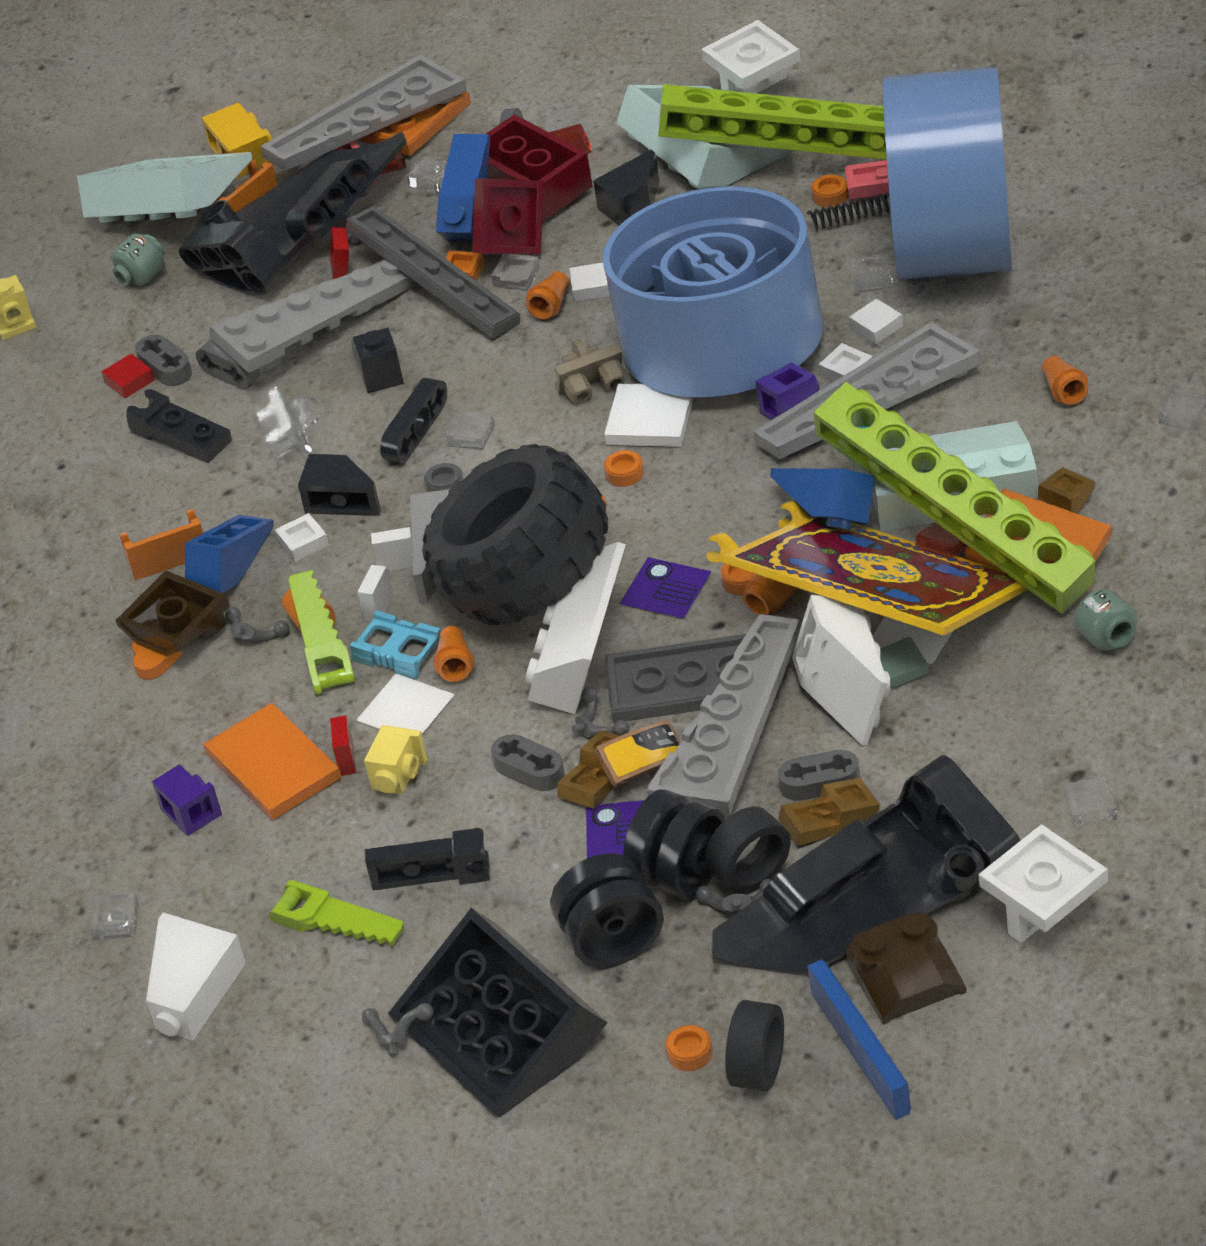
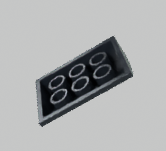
[388,908,608,1117]

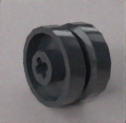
[623,789,725,900]
[550,853,664,968]

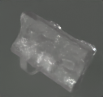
[256,386,321,457]

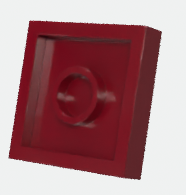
[473,178,544,254]

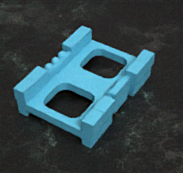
[350,610,441,680]

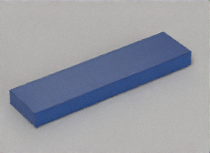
[808,959,911,1120]

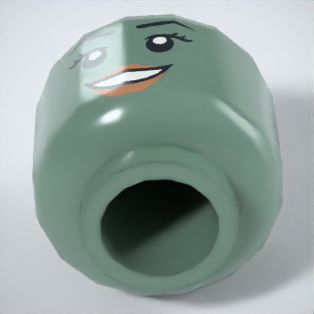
[111,233,165,287]
[1074,589,1138,651]

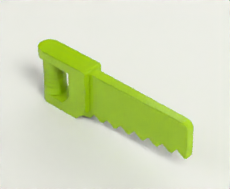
[288,570,355,695]
[269,880,405,946]

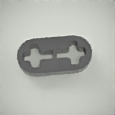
[135,335,192,386]
[196,339,260,389]
[491,734,565,791]
[778,750,860,801]

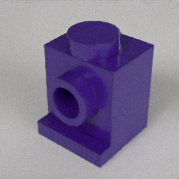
[755,362,819,420]
[152,764,222,836]

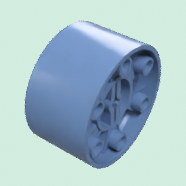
[883,67,1012,280]
[603,186,824,397]

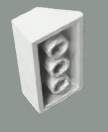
[524,542,626,714]

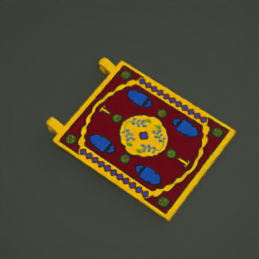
[706,501,1028,636]

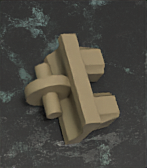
[555,339,624,405]

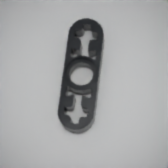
[380,377,447,464]

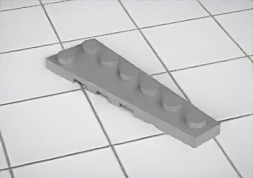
[261,54,466,171]
[210,259,418,373]
[753,322,982,459]
[647,614,800,814]

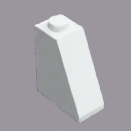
[146,913,246,1041]

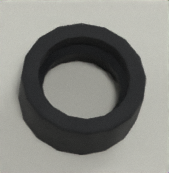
[705,806,791,894]
[725,1000,785,1092]

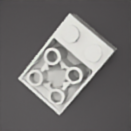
[792,595,890,745]

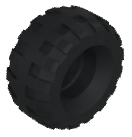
[422,444,608,625]

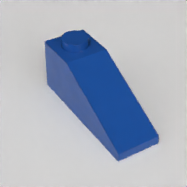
[436,134,490,242]
[770,468,875,530]
[185,515,274,593]

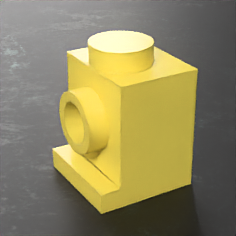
[0,275,37,340]
[364,725,428,794]

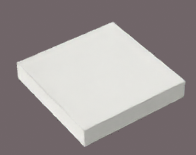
[604,384,694,447]

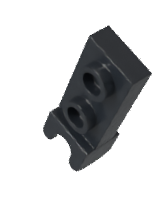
[126,389,232,463]
[365,828,490,891]

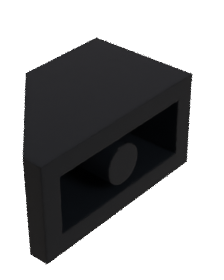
[593,149,660,226]
[351,327,404,394]
[298,454,381,516]

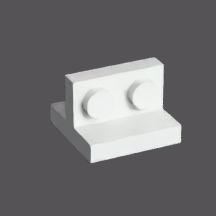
[701,20,801,93]
[979,824,1108,943]

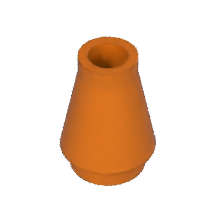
[526,271,570,319]
[1042,356,1088,405]
[433,626,474,682]

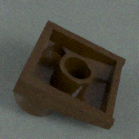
[116,570,230,656]
[845,913,967,1025]

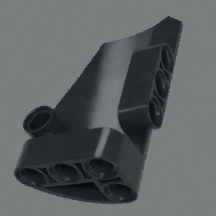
[178,131,407,295]
[712,755,1021,975]

